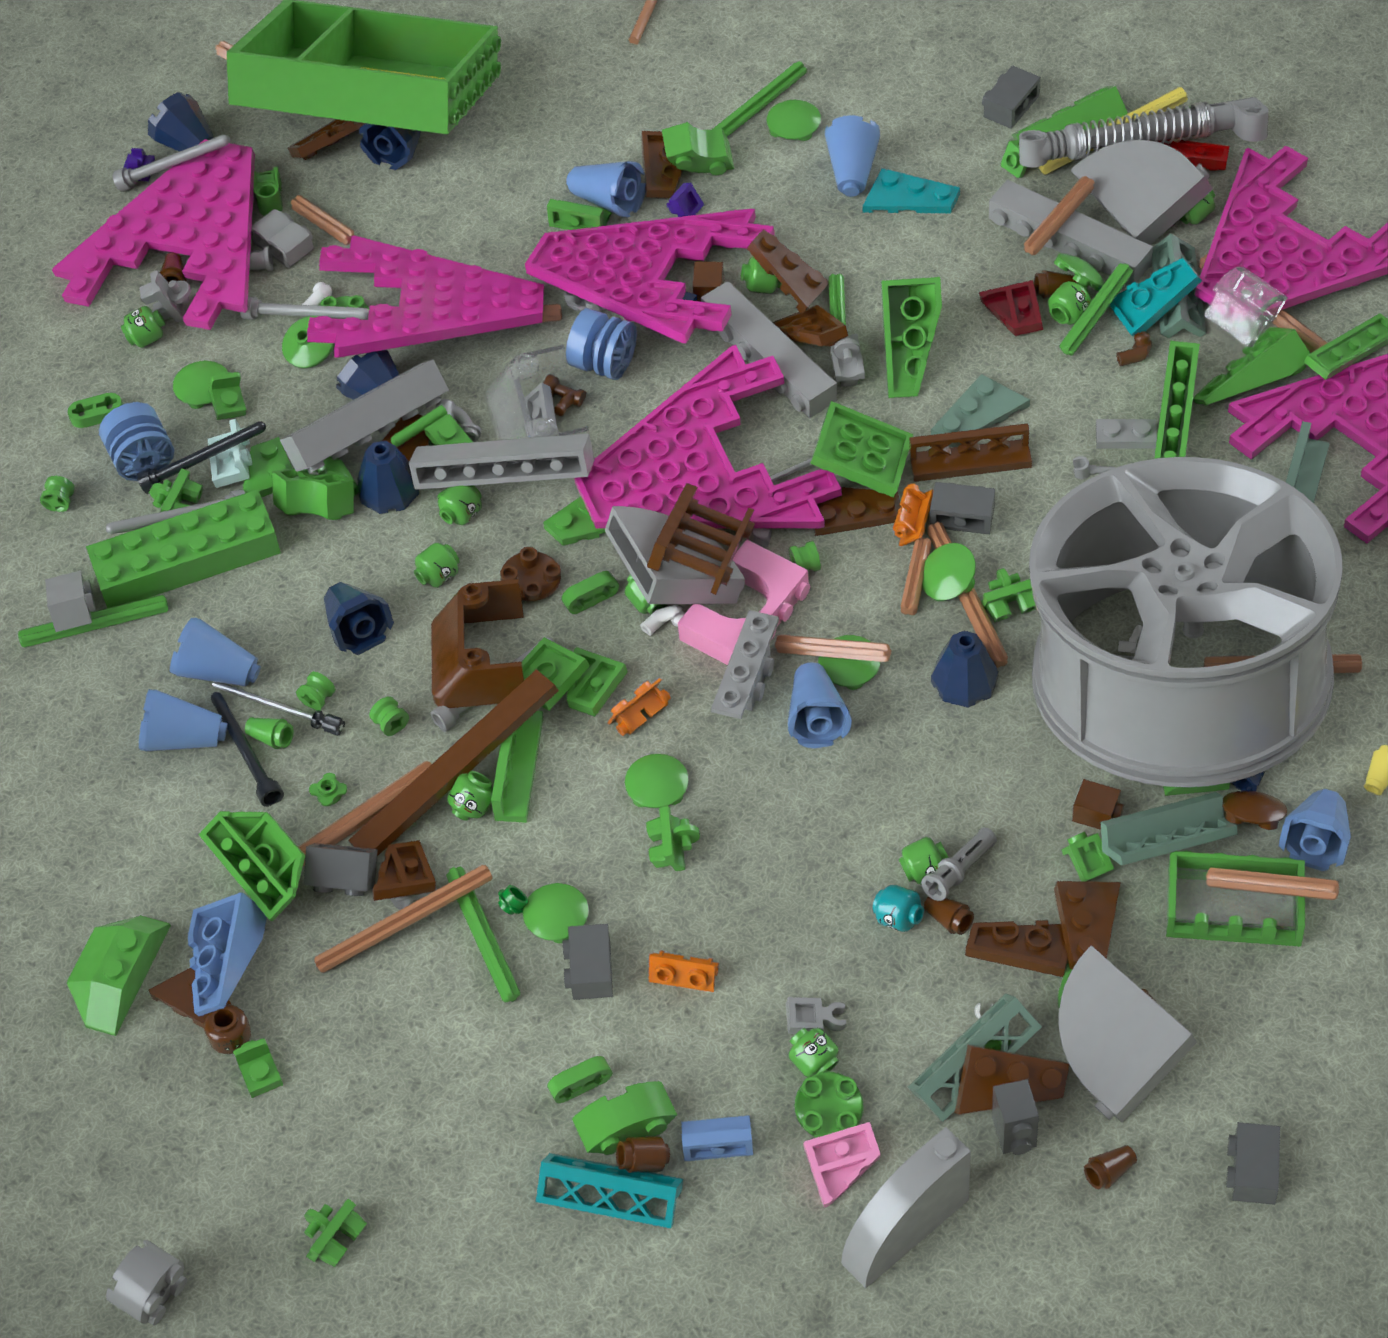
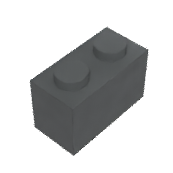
[982,65,1041,129]
[930,482,995,535]
[303,843,378,896]
[563,923,613,1000]
[992,1079,1039,1155]
[1226,1122,1280,1205]

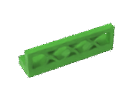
[491,711,544,823]

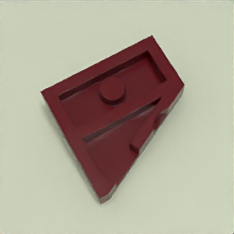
[979,280,1043,336]

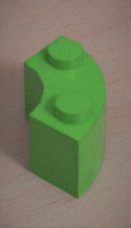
[662,122,734,175]
[272,469,354,520]
[572,1081,677,1155]

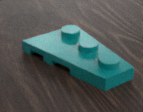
[863,168,960,214]
[1109,258,1202,337]

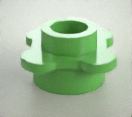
[309,773,347,806]

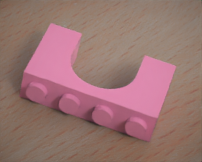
[678,540,810,665]

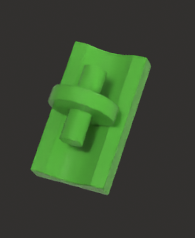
[149,468,203,512]
[981,568,1037,622]
[646,805,700,871]
[304,1199,367,1267]

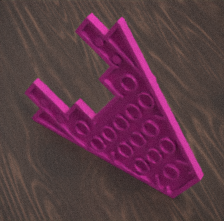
[52,139,255,330]
[1195,145,1388,323]
[525,209,775,344]
[307,236,544,358]
[574,344,842,529]
[1228,354,1388,544]

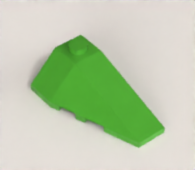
[881,277,942,398]

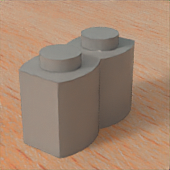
[251,209,314,267]

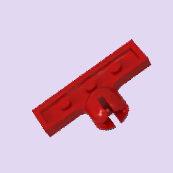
[1159,139,1230,171]

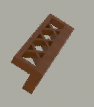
[909,423,1032,482]

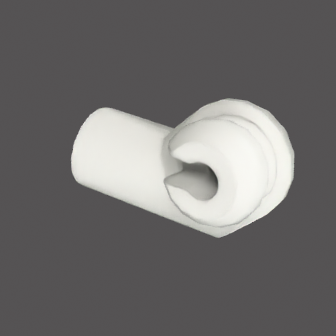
[302,282,332,306]
[640,605,685,636]

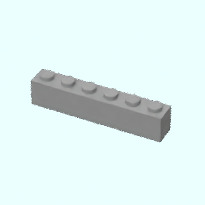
[989,179,1153,284]
[701,281,837,418]
[280,359,449,473]
[409,434,594,489]

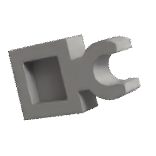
[786,997,846,1034]

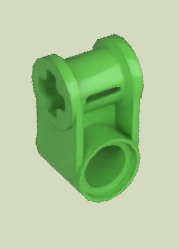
[254,166,283,216]

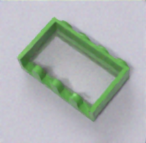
[1166,850,1305,947]

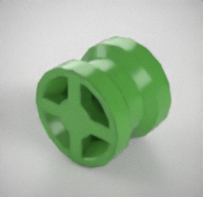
[40,476,75,512]
[789,541,821,572]
[296,671,336,710]
[369,696,409,736]

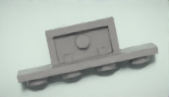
[711,610,779,719]

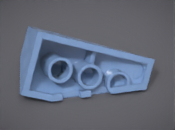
[188,892,267,1016]

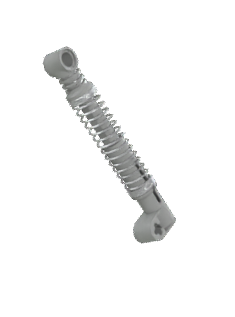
[1019,97,1269,167]

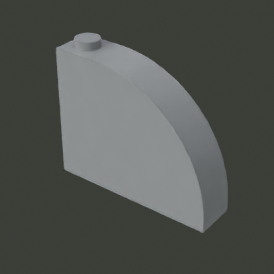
[1071,140,1213,245]
[605,506,745,604]
[1059,946,1197,1123]
[841,1127,971,1288]

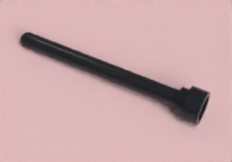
[137,421,266,494]
[211,692,284,807]

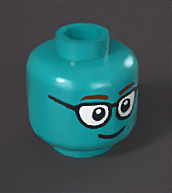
[873,885,924,932]

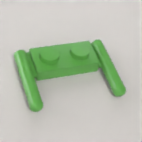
[391,405,473,498]

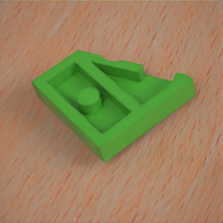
[243,437,293,497]
[543,496,605,546]
[567,647,628,717]

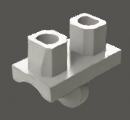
[140,270,191,323]
[830,334,865,387]

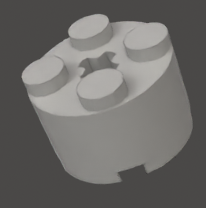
[106,1240,187,1326]

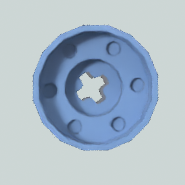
[566,308,637,380]
[99,402,174,481]

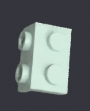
[208,419,252,488]

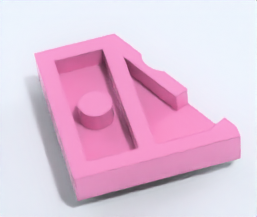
[803,1122,881,1208]

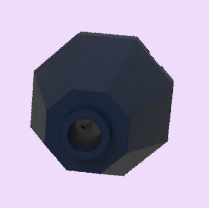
[148,92,215,152]
[359,123,421,170]
[336,349,399,400]
[357,441,420,514]
[324,582,394,655]
[931,631,999,708]

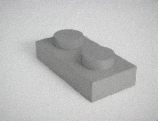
[523,383,557,438]
[1096,419,1157,449]

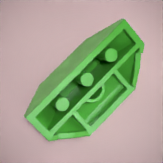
[198,811,305,921]
[67,915,171,1036]

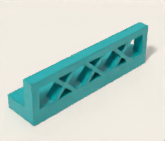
[536,1153,683,1228]

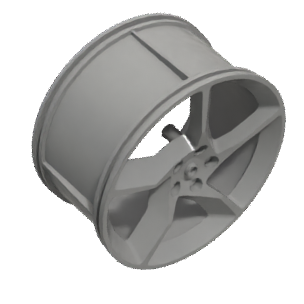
[1029,457,1342,787]

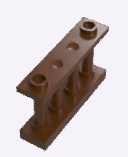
[647,483,755,595]

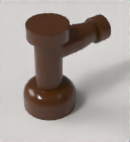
[543,374,586,416]

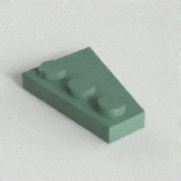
[931,374,1030,448]

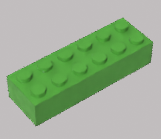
[86,489,281,608]

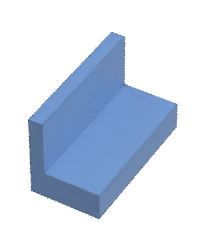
[681,1115,753,1161]

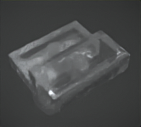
[1204,266,1288,347]

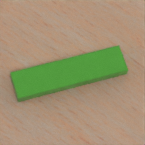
[1304,313,1388,380]

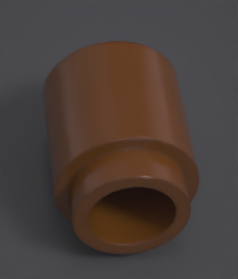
[616,1137,670,1173]

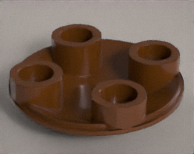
[500,547,561,601]
[1222,791,1287,830]

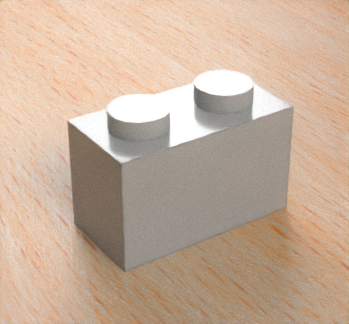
[45,570,96,632]

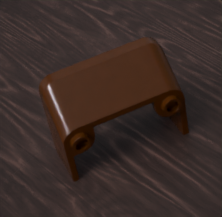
[431,579,524,708]

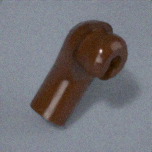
[1116,331,1152,367]

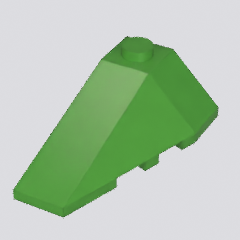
[1012,86,1128,140]
[1193,327,1310,405]

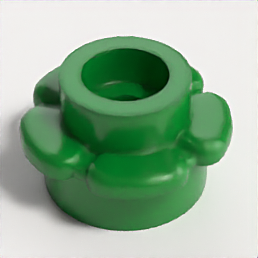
[498,885,528,915]

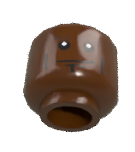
[204,1004,251,1055]

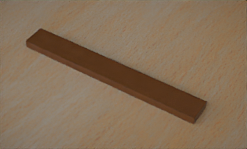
[348,669,558,856]

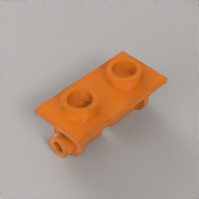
[893,484,934,546]
[607,678,671,736]
[649,950,719,992]

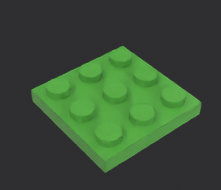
[810,401,913,497]

